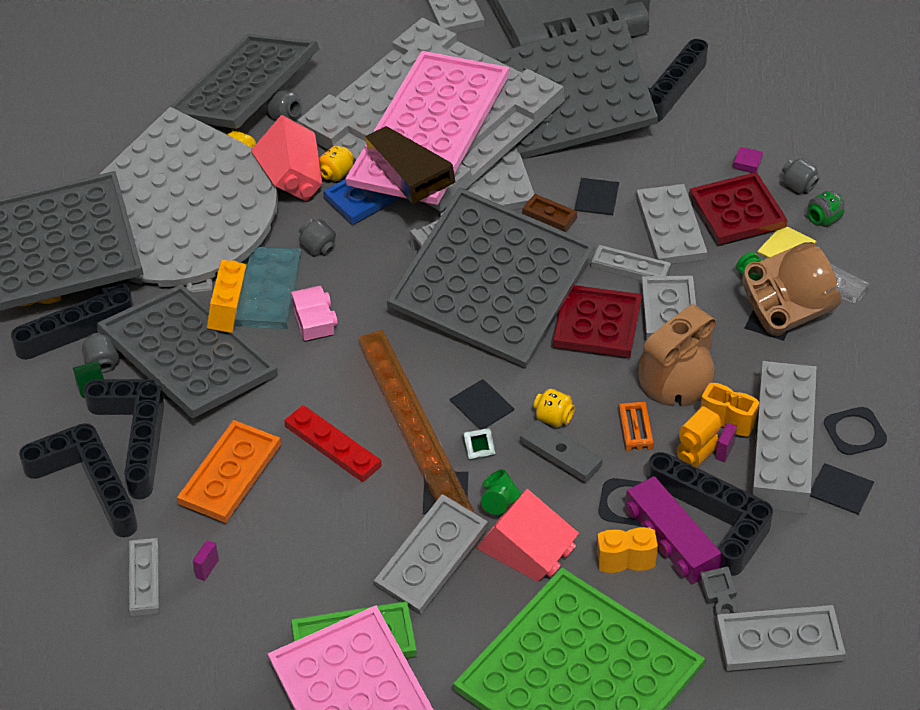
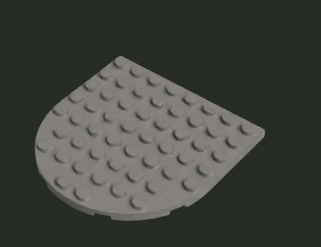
[100,107,278,287]

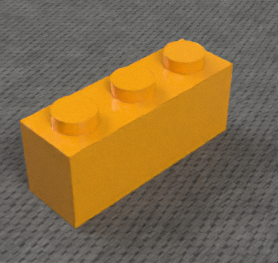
[207,259,246,333]

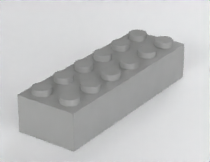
[752,361,817,514]

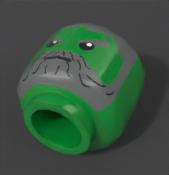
[807,190,845,227]

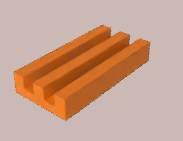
[619,402,654,451]

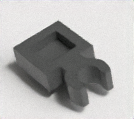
[700,567,738,618]

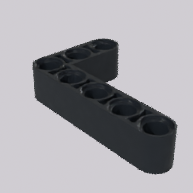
[648,39,708,122]
[11,280,133,360]
[84,379,164,500]
[19,423,138,538]
[647,452,773,576]

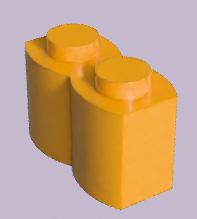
[700,383,760,436]
[677,406,721,468]
[596,527,658,573]

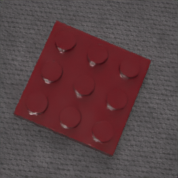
[689,172,788,245]
[553,285,642,358]

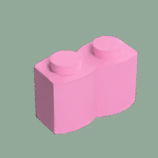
[291,286,338,341]

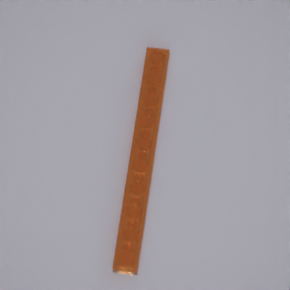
[359,330,475,513]

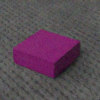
[733,147,763,173]
[715,423,737,462]
[192,540,219,581]

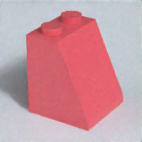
[251,115,322,201]
[477,489,579,582]

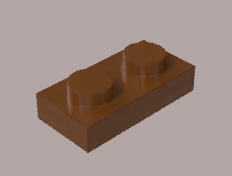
[522,194,577,232]

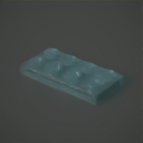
[236,247,302,329]

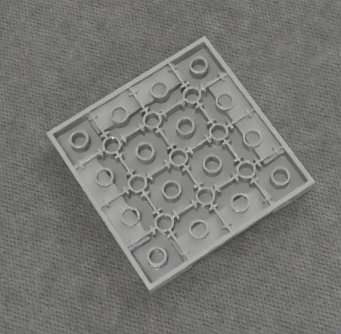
[297,17,565,211]

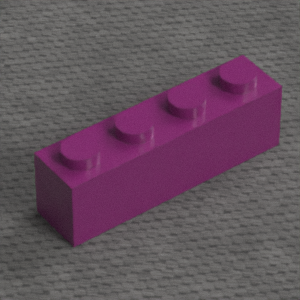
[625,476,721,585]

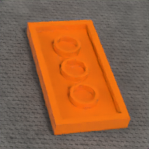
[177,420,281,523]

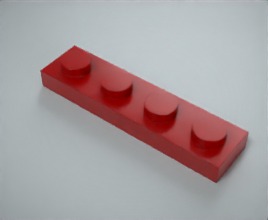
[284,405,382,483]

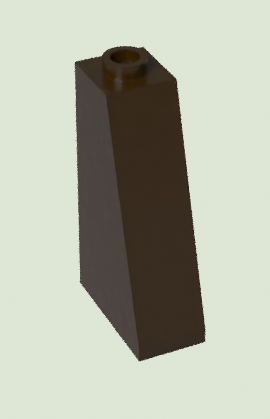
[365,126,456,204]

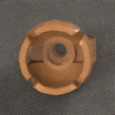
[742,242,841,336]
[638,304,716,406]

